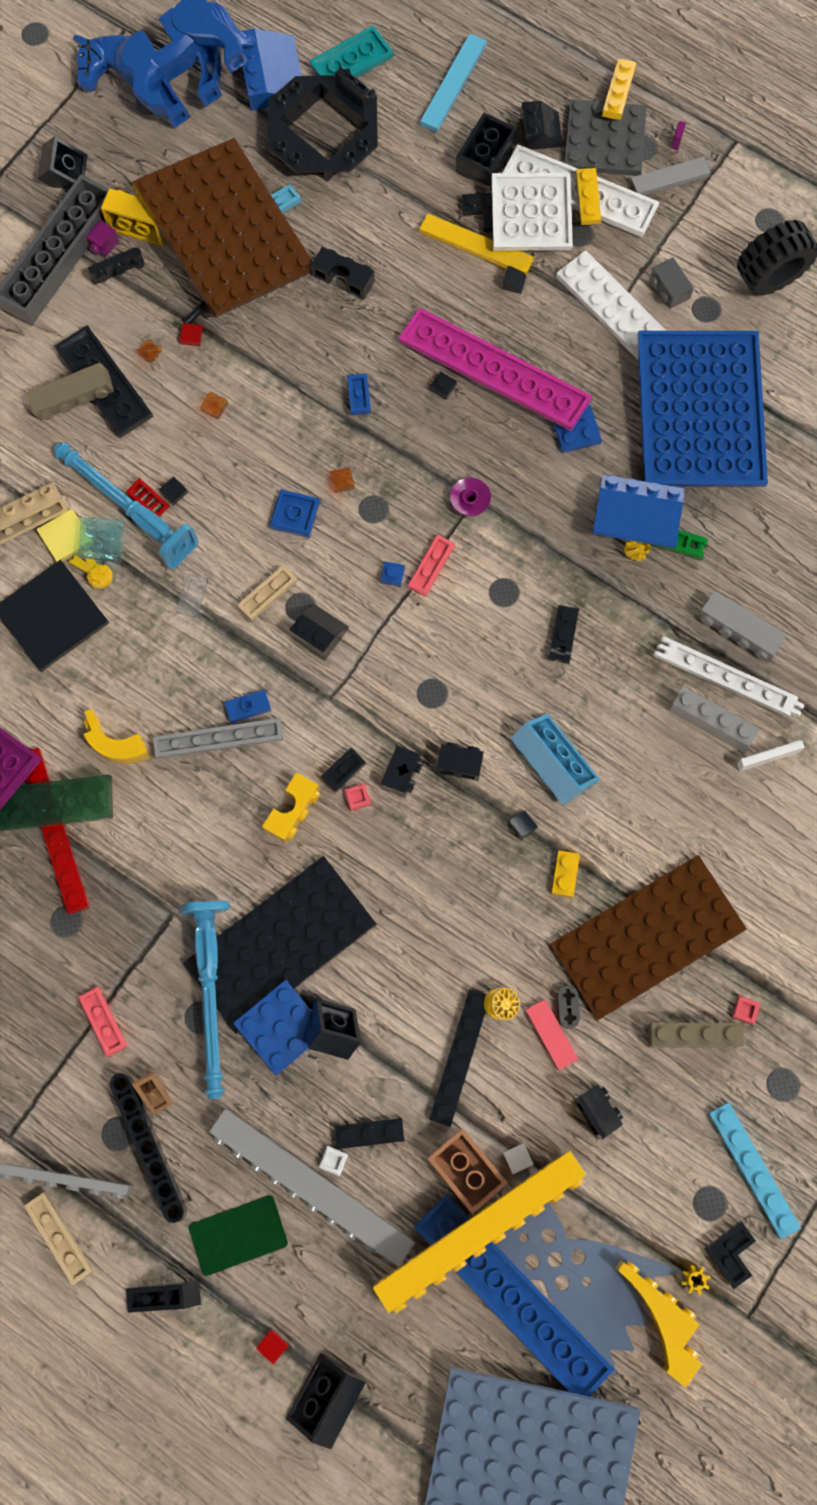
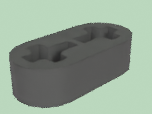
[557,986,580,1029]

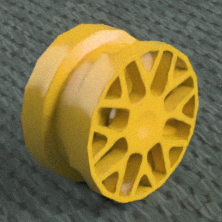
[484,988,520,1020]

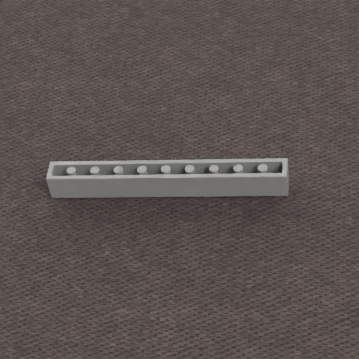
[209,1109,415,1268]

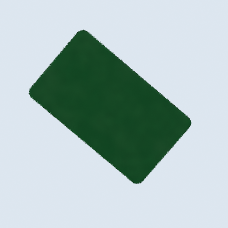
[189,1195,288,1276]

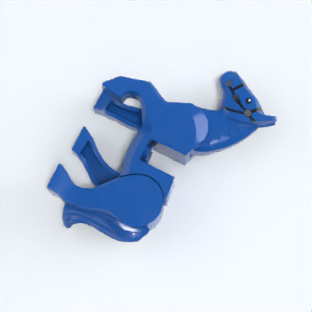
[73,0,256,128]

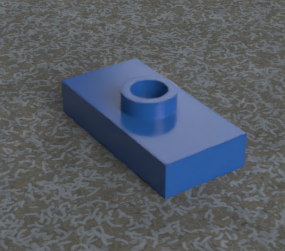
[347,374,371,415]
[224,689,272,724]

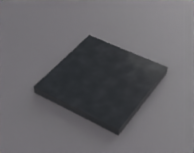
[0,559,109,672]

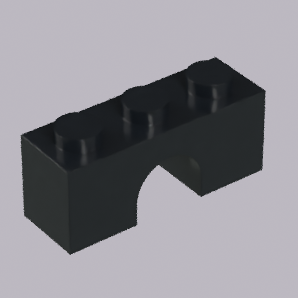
[311,247,375,300]

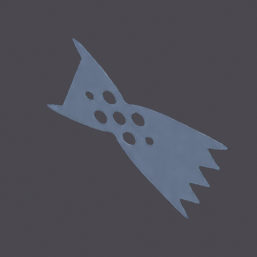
[496,1172,677,1375]

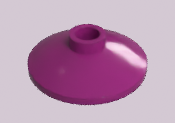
[450,477,491,516]

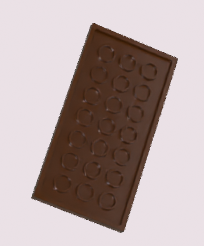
[550,854,747,1021]

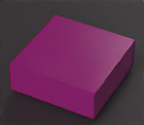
[671,121,686,150]

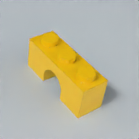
[262,772,321,844]

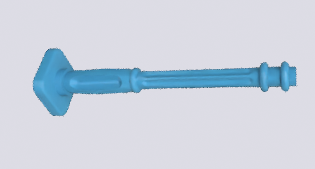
[54,442,198,570]
[179,901,229,1099]

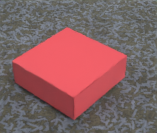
[344,783,371,811]
[731,996,761,1025]

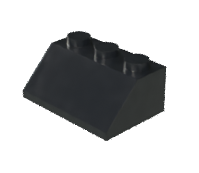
[286,1353,366,1449]

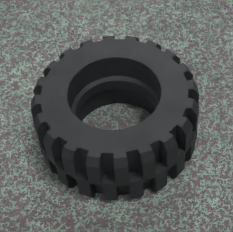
[737,220,817,296]

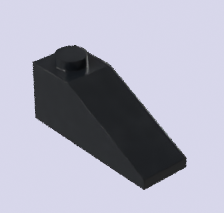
[126,1280,201,1313]

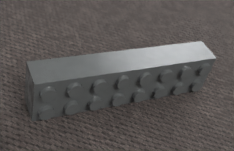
[0,175,109,325]

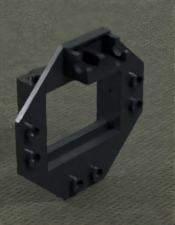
[268,67,378,181]

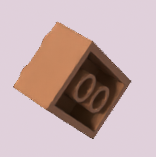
[427,1128,508,1214]

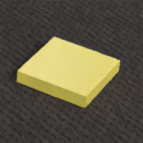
[37,509,93,562]

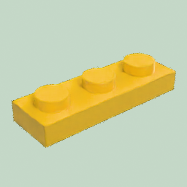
[576,168,601,225]

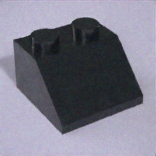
[520,101,563,150]
[37,136,88,189]
[289,604,349,660]
[306,998,361,1060]
[573,1085,623,1139]

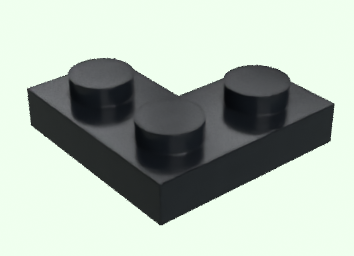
[462,193,493,232]
[703,1221,756,1289]

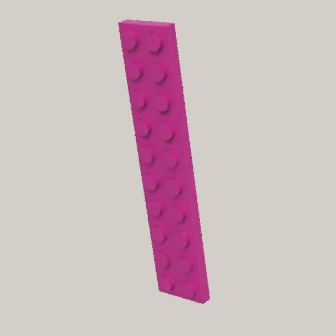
[399,308,592,431]

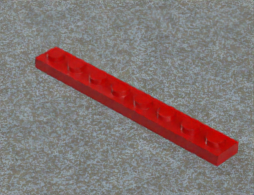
[26,747,91,915]

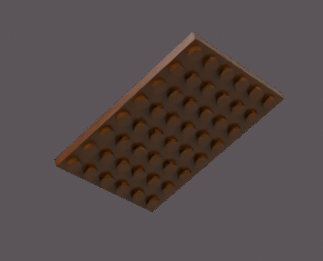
[132,138,313,318]

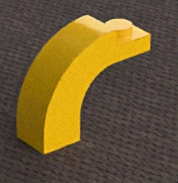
[84,709,150,764]

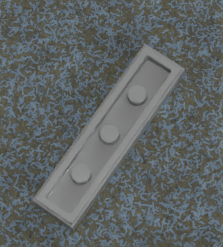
[630,157,711,195]

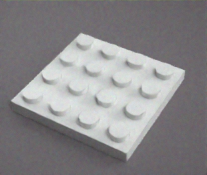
[491,173,573,251]

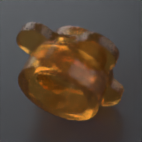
[138,339,162,362]

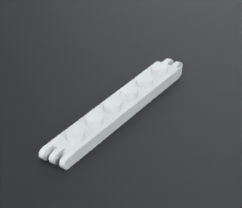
[653,636,805,717]

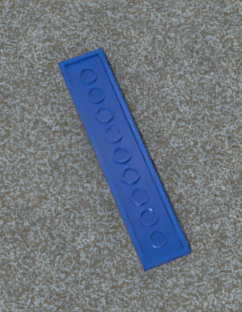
[414,1194,615,1397]

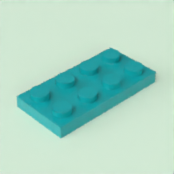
[309,25,394,78]

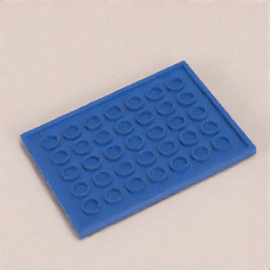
[637,330,768,487]

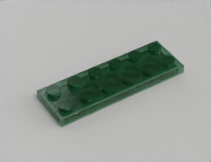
[0,774,113,832]

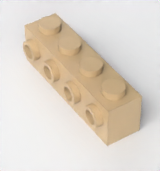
[0,482,69,545]

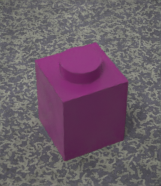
[86,220,120,258]

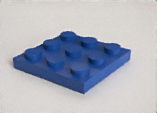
[233,979,312,1075]

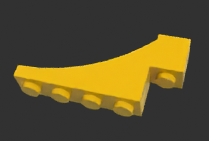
[615,1261,702,1388]

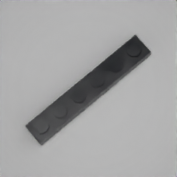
[429,989,487,1127]

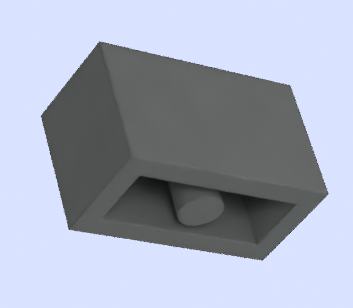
[650,257,694,309]

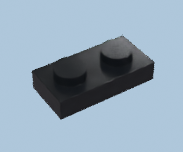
[320,747,367,793]

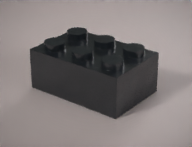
[456,112,518,187]

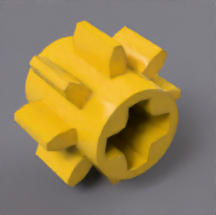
[624,541,651,561]
[681,1264,711,1296]

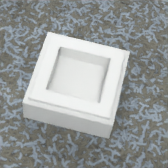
[503,1143,534,1174]
[318,1146,348,1176]

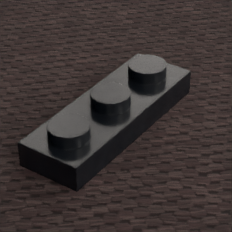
[334,1118,405,1149]

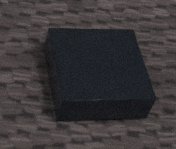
[159,476,189,506]

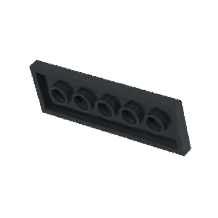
[54,325,154,438]

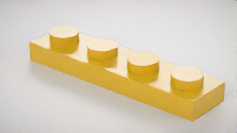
[602,59,637,120]

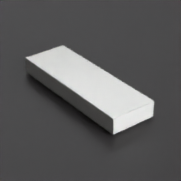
[737,740,805,772]

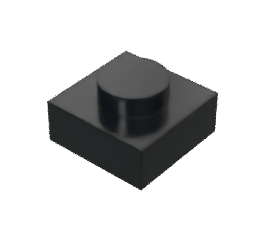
[429,371,457,400]

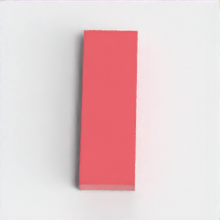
[408,535,455,597]
[78,987,128,1057]
[525,999,578,1070]

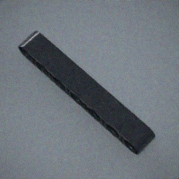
[110,1073,187,1223]

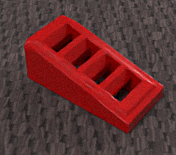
[125,478,170,517]

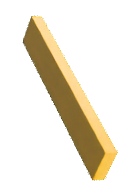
[419,214,534,275]

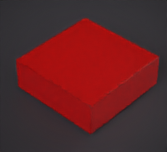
[180,323,203,346]
[256,1329,290,1365]

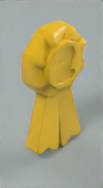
[69,548,113,589]

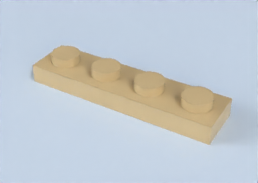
[24,1192,94,1286]

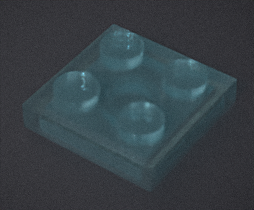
[79,516,124,563]

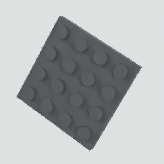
[565,99,647,176]

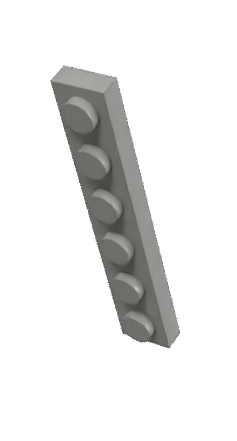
[153,718,283,759]
[0,1163,133,1199]

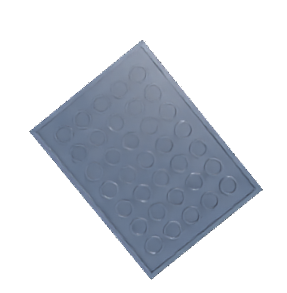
[425,1366,640,1505]

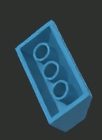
[511,714,601,805]

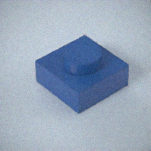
[380,561,405,587]

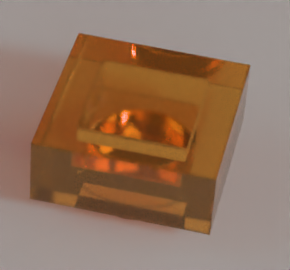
[200,391,228,420]
[330,467,355,493]

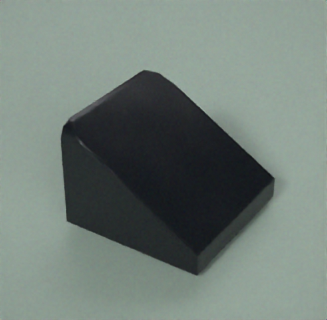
[502,265,527,294]
[508,811,538,840]

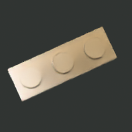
[237,565,298,622]

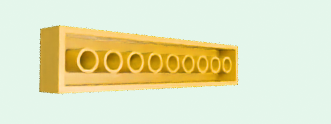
[373,1151,586,1314]

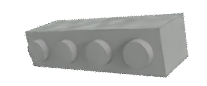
[698,591,787,662]
[669,687,759,753]

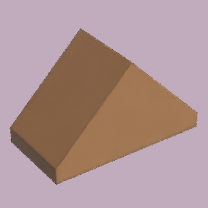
[132,1072,173,1115]

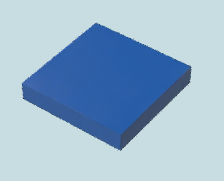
[270,489,321,538]

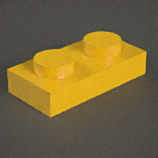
[551,850,580,898]

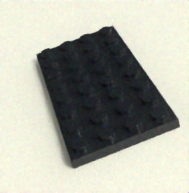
[183,856,377,1034]

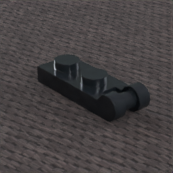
[88,247,145,285]
[548,605,579,664]

